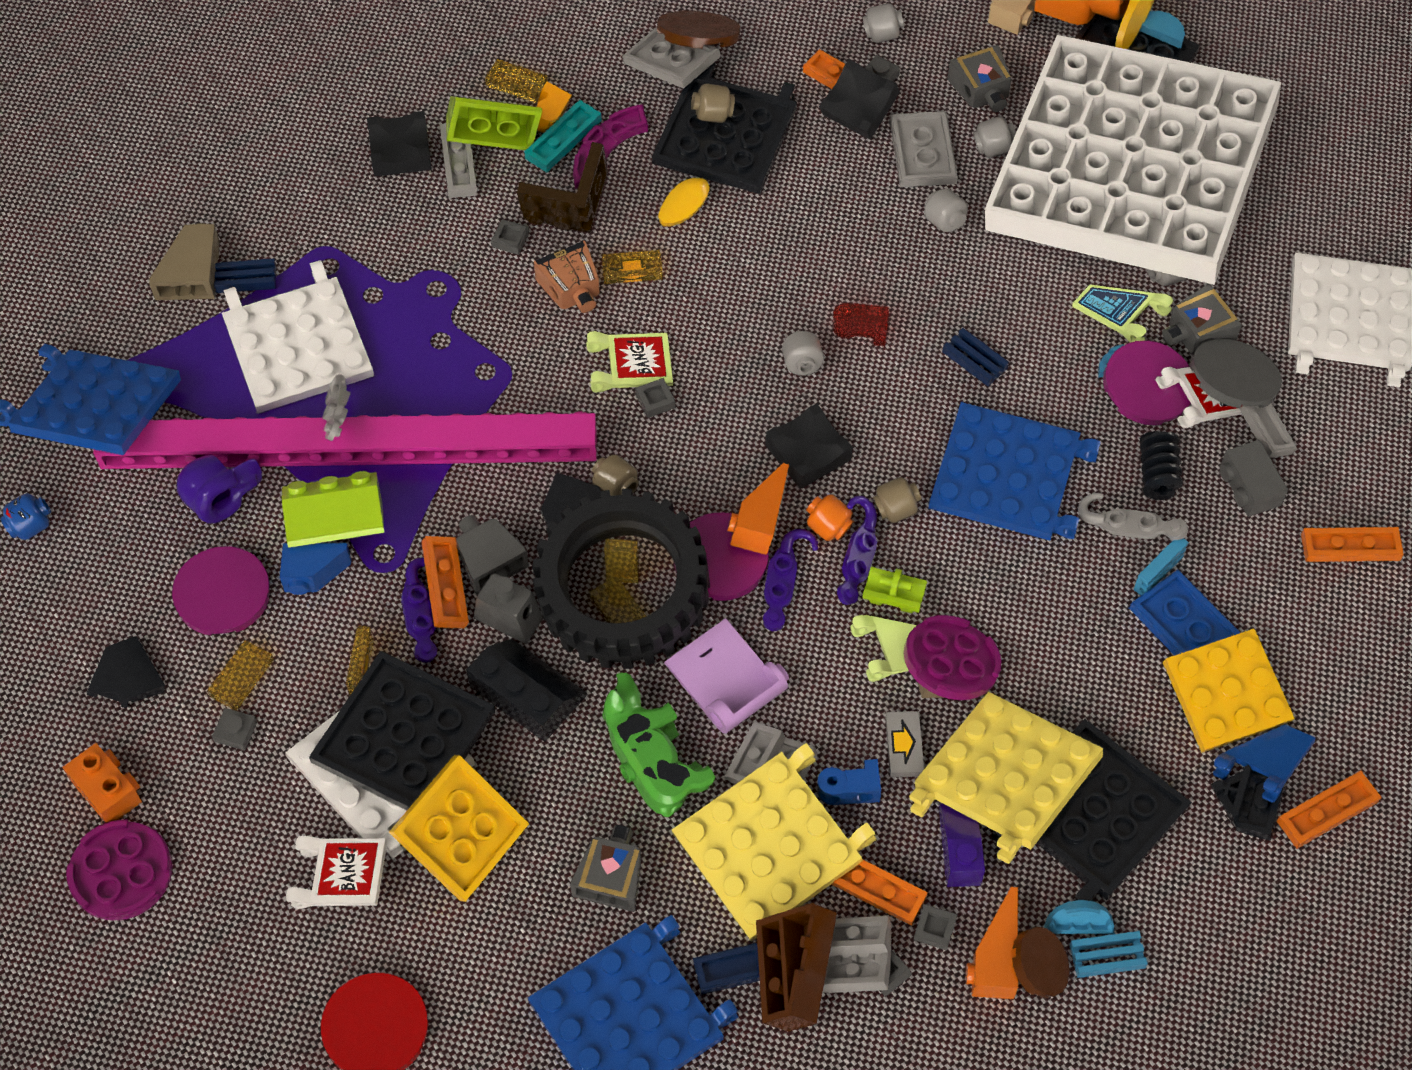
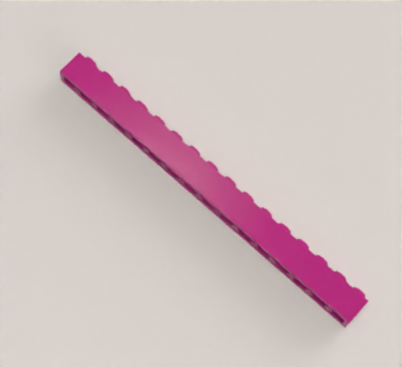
[93,412,597,469]

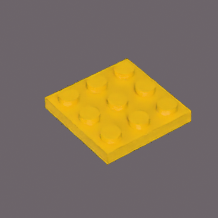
[1163,629,1295,753]
[389,755,529,902]

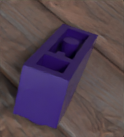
[938,801,985,887]

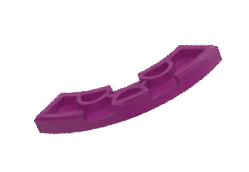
[573,104,648,189]

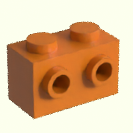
[62,743,142,823]

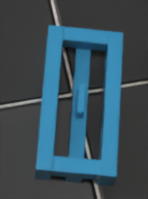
[1134,538,1189,595]
[1070,931,1148,978]

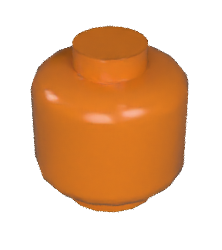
[806,494,854,541]

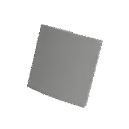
[724,722,818,785]
[822,915,891,993]

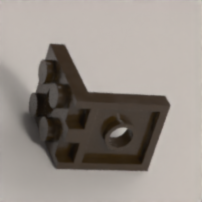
[516,142,608,233]

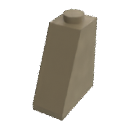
[149,223,220,300]

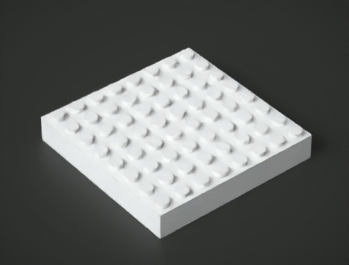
[985,35,1281,285]

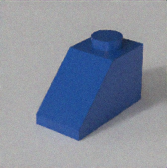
[280,543,351,595]

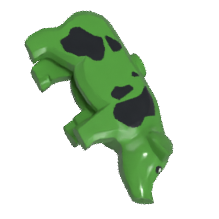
[602,673,716,817]

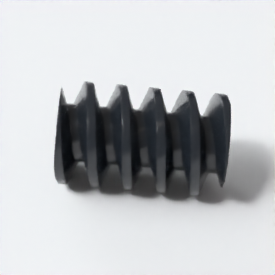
[1139,431,1183,500]

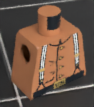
[534,241,600,313]

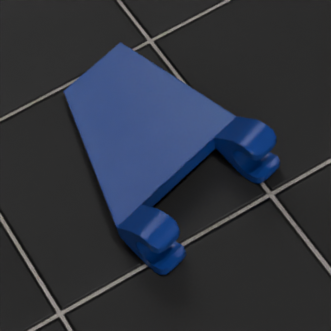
[1213,724,1315,802]

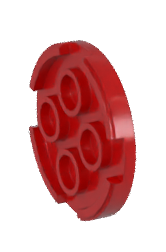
[321,973,429,1070]

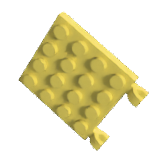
[909,692,1103,864]
[671,743,876,942]

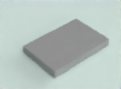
[622,27,721,89]
[890,111,958,188]

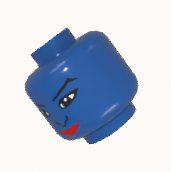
[0,493,51,540]

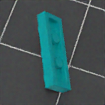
[524,100,602,173]

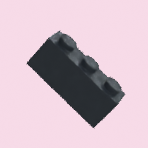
[466,639,587,742]

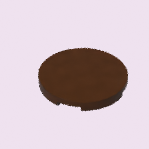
[657,11,741,49]

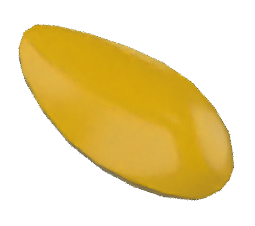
[658,178,710,227]

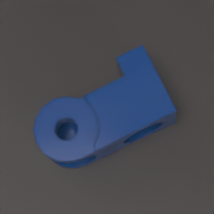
[817,759,881,805]

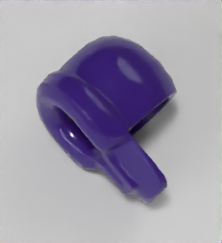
[176,455,262,524]

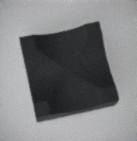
[819,59,900,140]
[367,111,432,176]
[765,403,853,489]

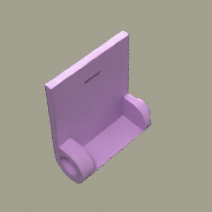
[664,618,789,734]

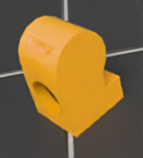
[536,82,572,133]

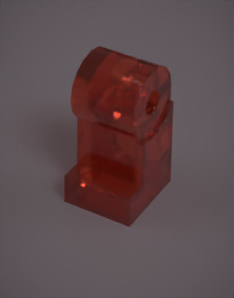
[833,303,889,347]

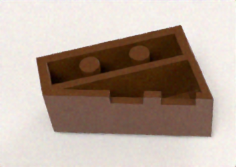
[756,903,837,1032]

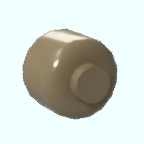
[691,84,735,123]
[592,455,639,496]
[873,477,922,523]

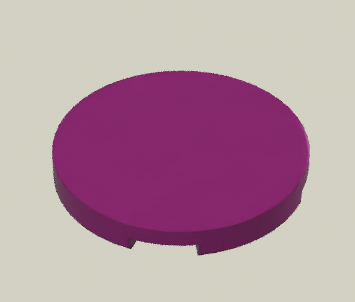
[1103,341,1191,425]
[674,512,769,601]
[172,546,270,636]
[903,615,1001,700]
[66,820,172,920]

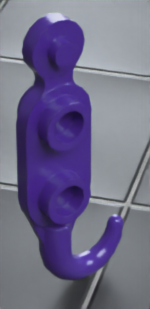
[837,496,877,605]
[763,529,818,631]
[401,557,437,663]

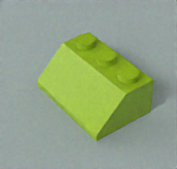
[446,96,542,150]
[282,471,384,548]

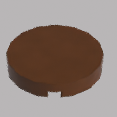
[1012,927,1070,999]

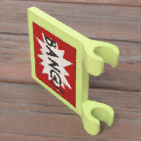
[586,331,673,393]

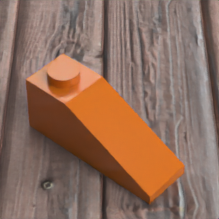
[727,463,789,555]
[965,887,1018,999]

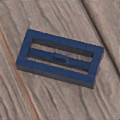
[214,258,277,293]
[942,328,1009,387]

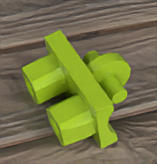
[863,567,927,614]

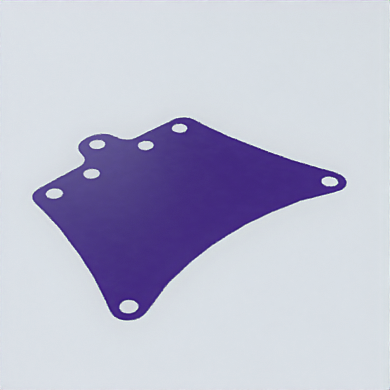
[127,246,512,573]

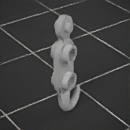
[322,375,350,441]
[1078,493,1188,540]

